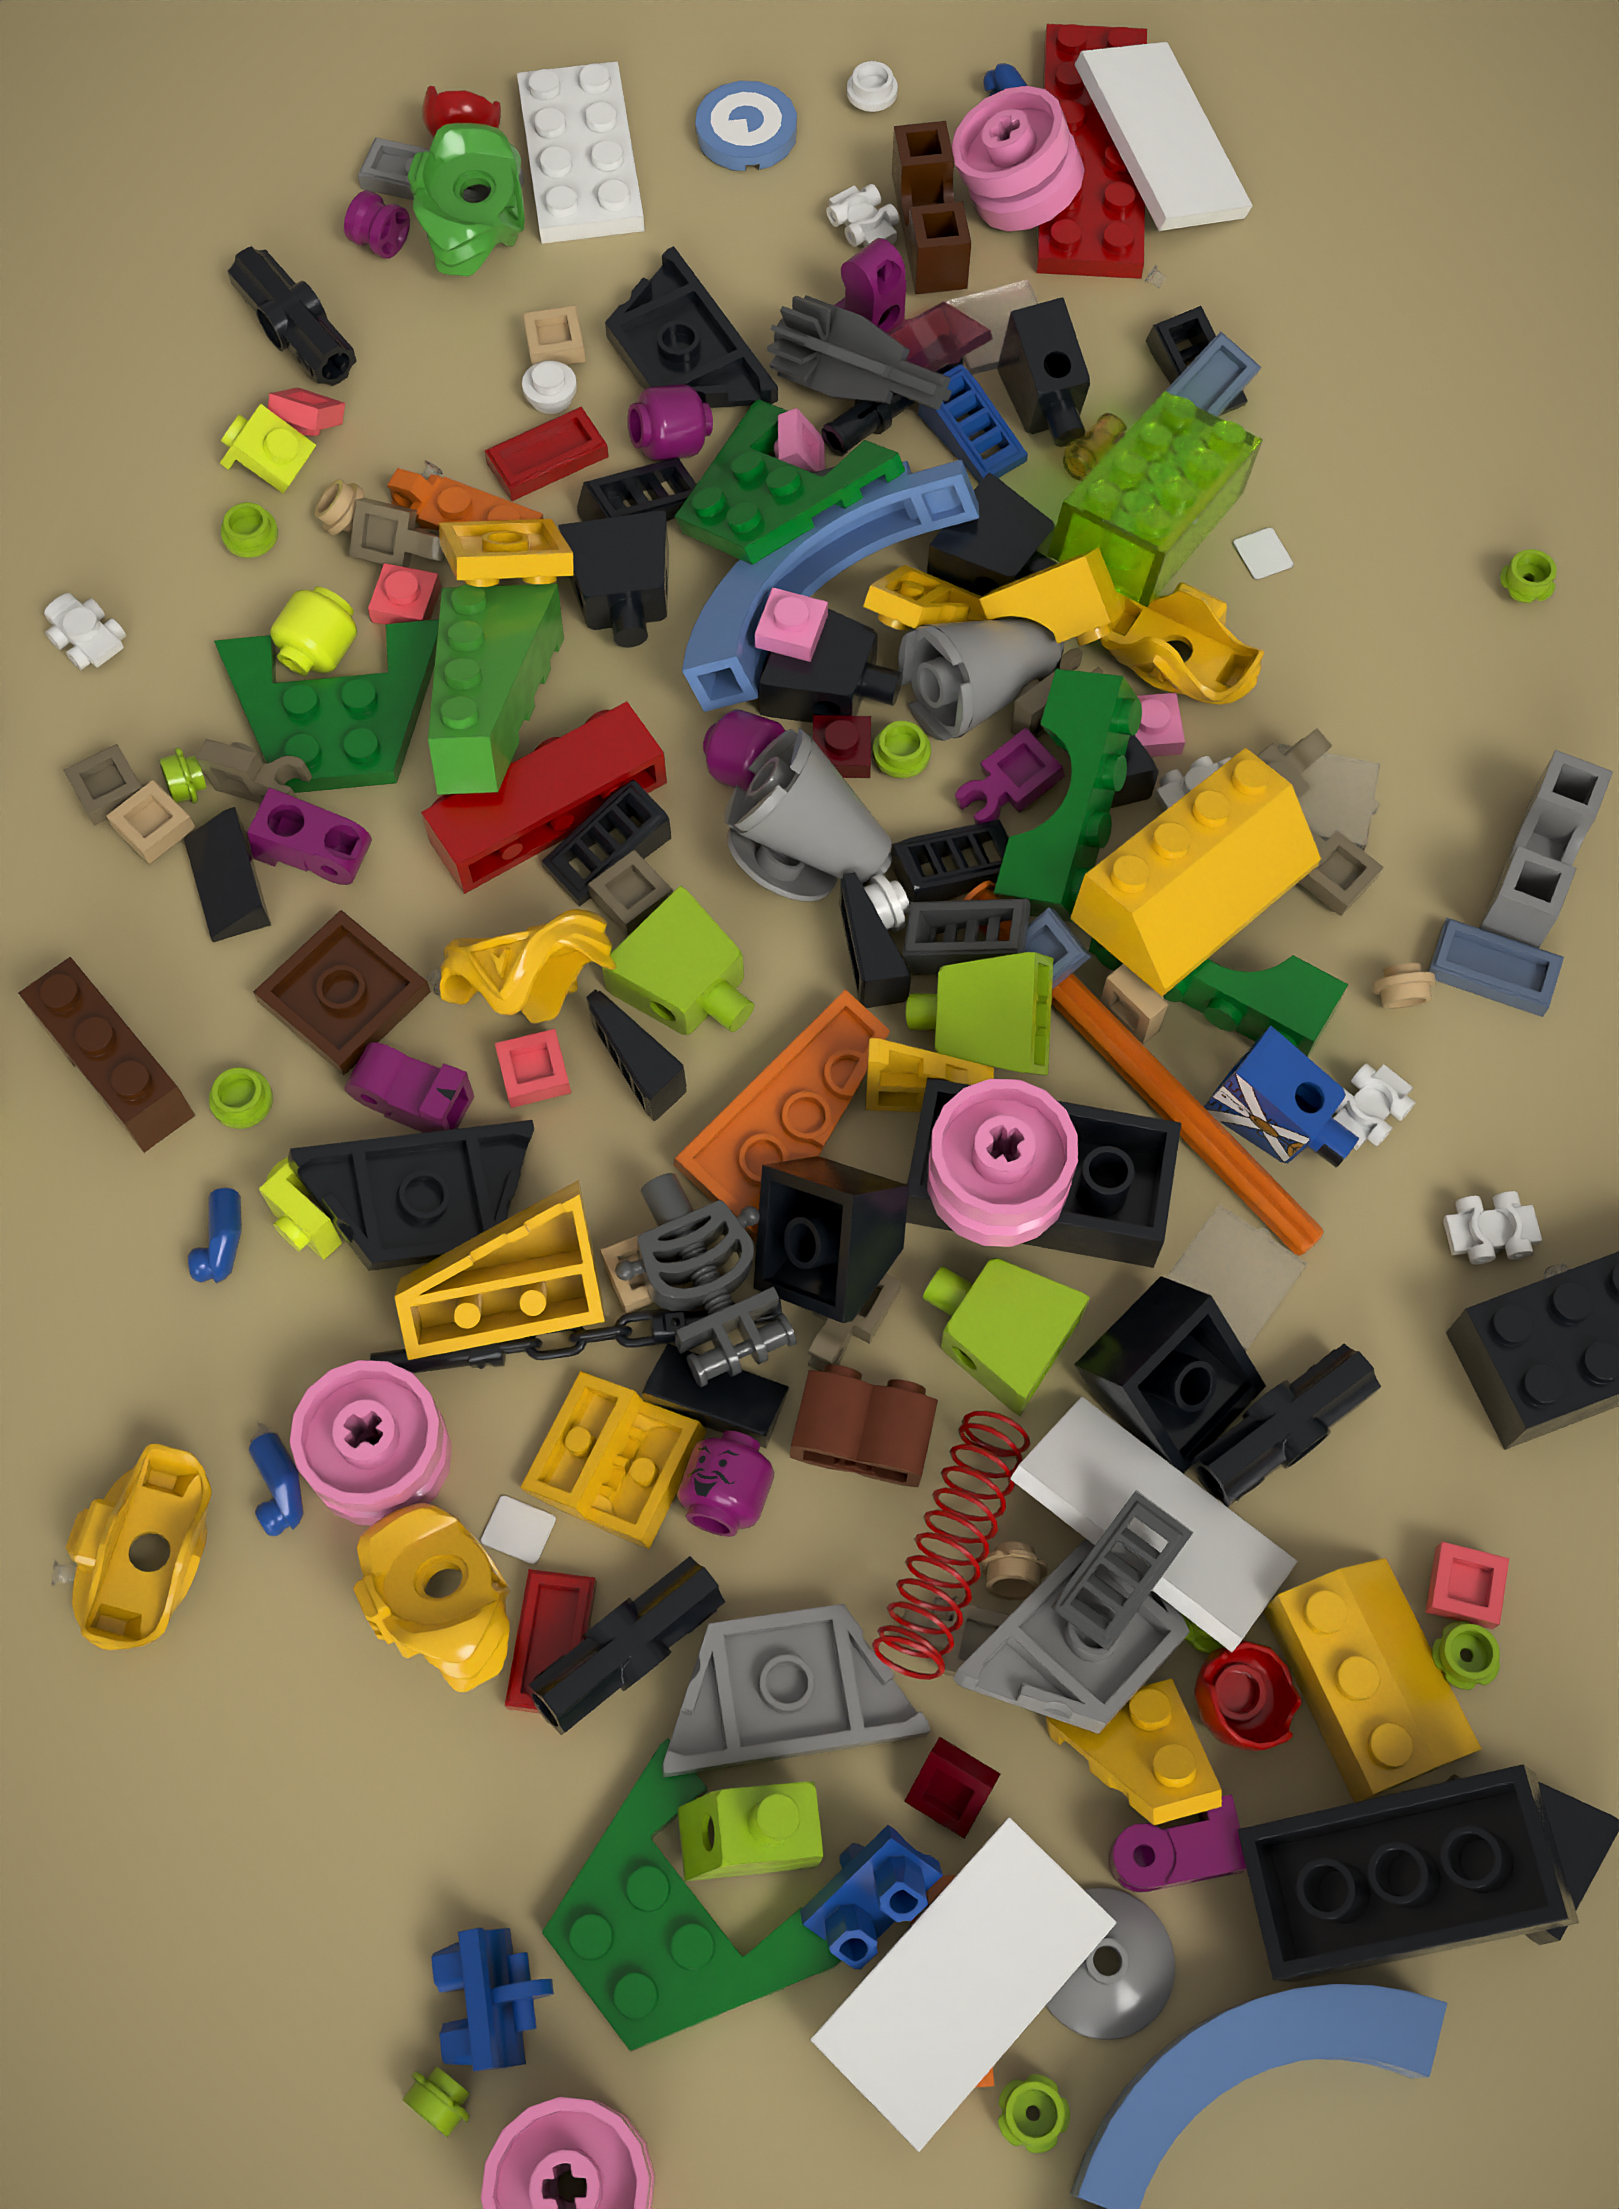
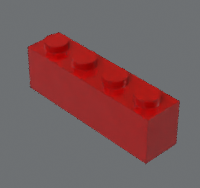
[421,701,667,894]

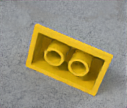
[1263,1558,1482,1803]

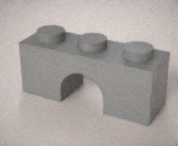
[1480,750,1613,948]

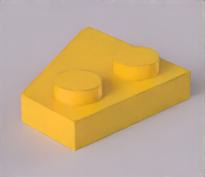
[863,564,998,630]
[866,1038,994,1112]
[1046,1678,1222,1825]

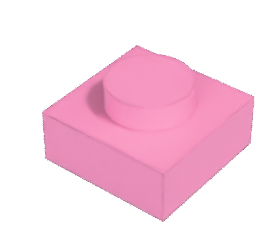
[774,408,825,473]
[754,587,828,662]
[1135,693,1185,757]

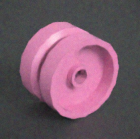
[951,86,1085,232]
[927,1079,1078,1247]
[289,1360,452,1526]
[481,2097,656,2209]

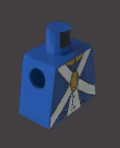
[1203,1026,1359,1168]

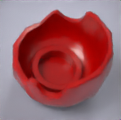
[422,86,501,138]
[1194,1641,1302,1751]

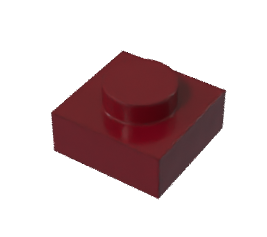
[813,715,871,778]
[904,1737,1001,1839]

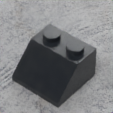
[753,1156,909,1323]
[1074,1276,1266,1474]

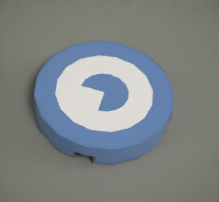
[695,81,797,171]

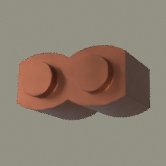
[790,1365,938,1487]

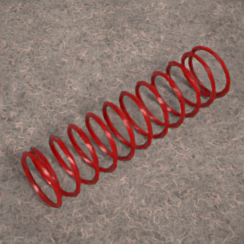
[872,1410,1031,1680]

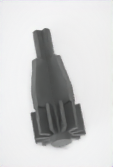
[767,295,951,410]

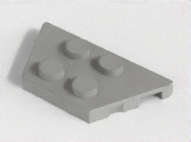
[953,1538,1190,1734]
[662,1604,930,1778]

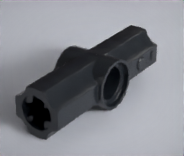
[227,246,357,386]
[1191,1343,1381,1507]
[525,1556,725,1735]

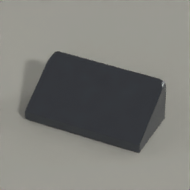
[184,807,271,942]
[642,1343,789,1448]

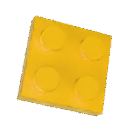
[439,519,573,587]

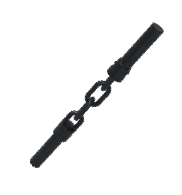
[370,1299,782,1373]

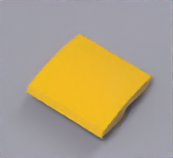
[520,1371,707,1549]

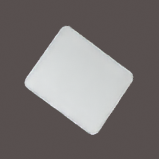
[1233,528,1294,579]
[481,1496,556,1564]

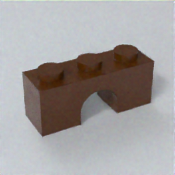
[892,121,972,294]
[18,957,195,1153]

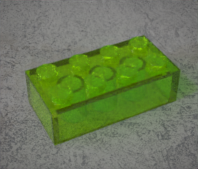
[1047,391,1263,607]

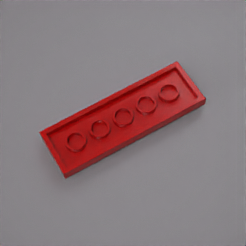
[1036,24,1147,279]

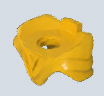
[1100,581,1264,704]
[440,909,617,1023]
[65,1443,212,1650]
[353,1503,510,1692]

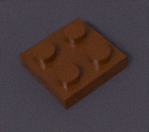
[253,910,431,1075]

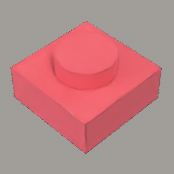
[268,387,345,436]
[368,563,441,625]
[495,1029,571,1108]
[1425,1541,1510,1630]

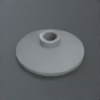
[727,827,837,901]
[1045,1888,1175,2040]

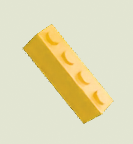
[1070,747,1321,997]

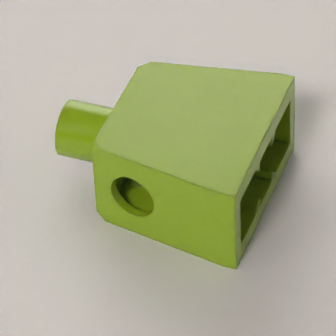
[602,885,755,1035]
[906,952,1054,1076]
[923,1258,1090,1416]
[678,1781,823,1882]

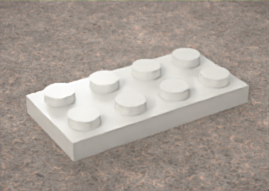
[517,61,645,244]

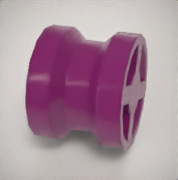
[344,190,410,259]

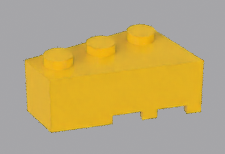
[394,1180,605,1360]

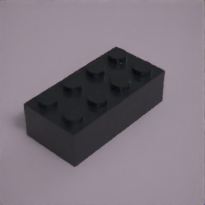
[906,1078,1181,1268]
[1446,1251,1619,1450]
[1237,1764,1579,1982]

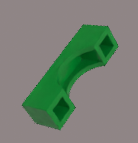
[994,669,1142,923]
[1088,938,1348,1057]

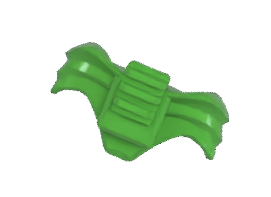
[407,123,525,277]

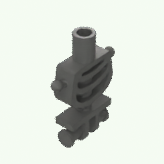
[615,1173,797,1387]

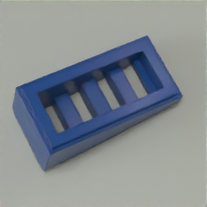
[918,364,1028,483]

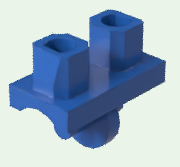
[800,1825,943,1970]
[431,1928,554,2071]

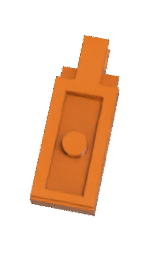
[387,468,544,530]

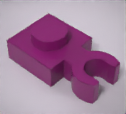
[954,727,1065,824]

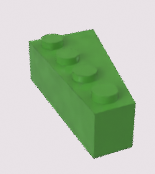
[428,583,564,795]

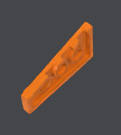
[673,989,890,1243]

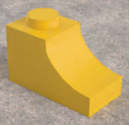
[979,547,1124,646]

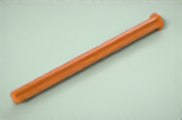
[962,880,1324,1256]

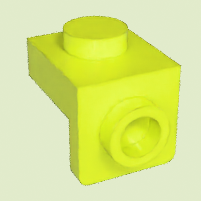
[219,404,316,493]
[259,1157,342,1260]

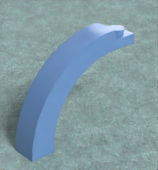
[682,459,979,712]
[1070,1984,1447,2209]

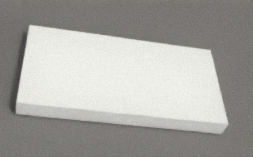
[1074,42,1253,231]
[1010,1396,1298,1652]
[810,1817,1117,2152]

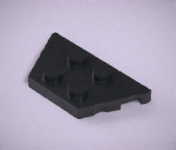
[605,246,778,408]
[288,1120,534,1271]

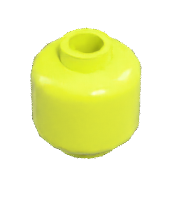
[270,586,358,676]

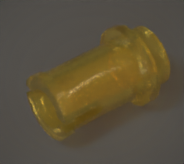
[1063,413,1128,481]

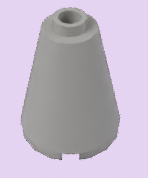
[898,618,1064,741]
[724,728,893,884]

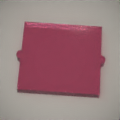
[887,301,993,371]

